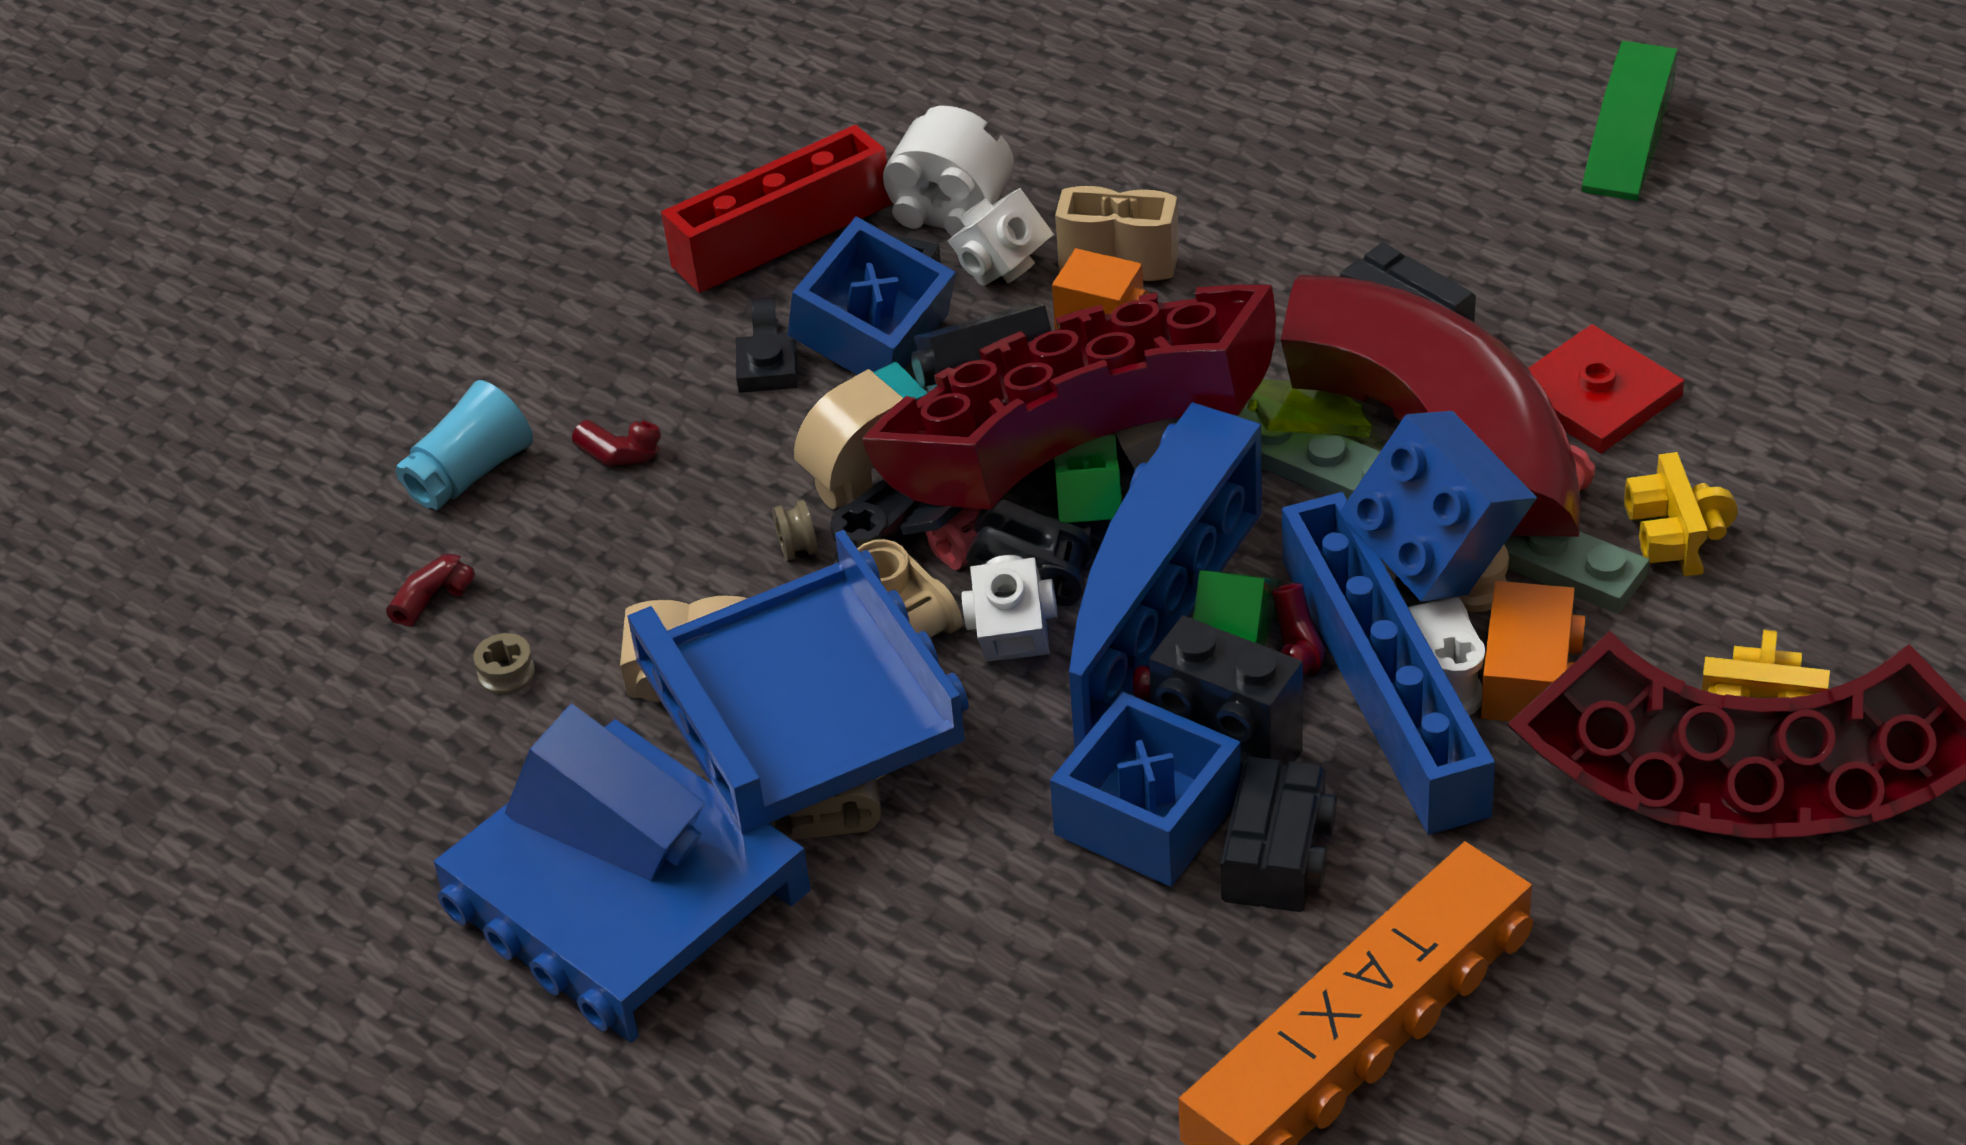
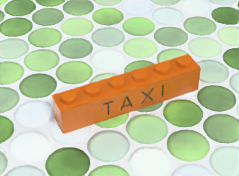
[1178,841,1533,1145]

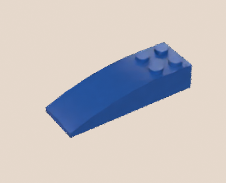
[1069,402,1262,750]

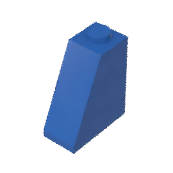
[504,703,706,881]

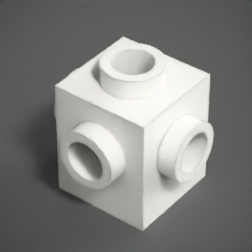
[948,188,1054,286]
[962,555,1057,661]

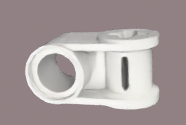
[1408,597,1486,715]

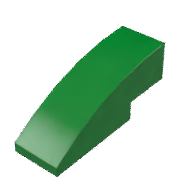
[1581,40,1678,201]
[1054,432,1122,523]

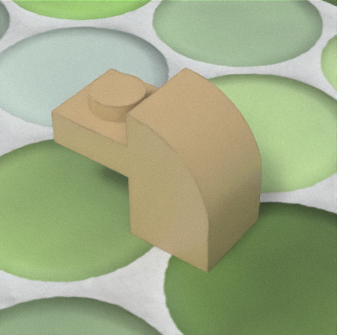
[794,369,903,509]

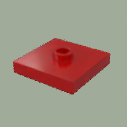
[1528,324,1684,454]

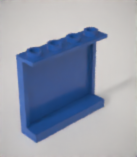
[627,530,969,834]
[433,719,811,1043]

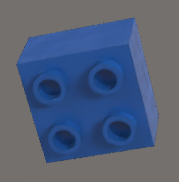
[787,217,956,375]
[1339,411,1537,602]
[1050,692,1241,887]

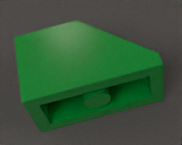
[1193,570,1283,647]

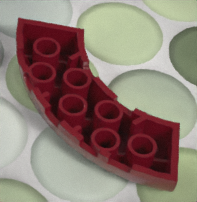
[1280,275,1581,537]
[862,285,1276,509]
[1507,631,1966,838]

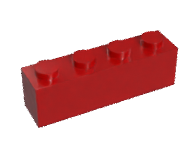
[661,124,893,293]

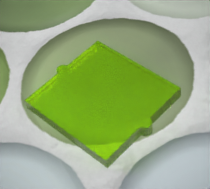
[1247,379,1372,437]

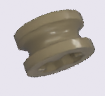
[772,500,817,561]
[473,633,535,694]

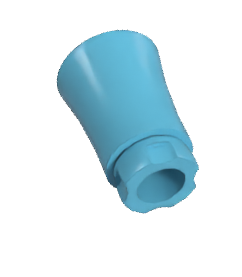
[395,380,533,510]

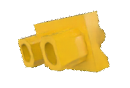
[1624,452,1738,576]
[1701,629,1830,698]

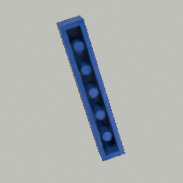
[1282,492,1495,835]

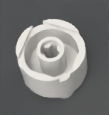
[883,106,1014,237]

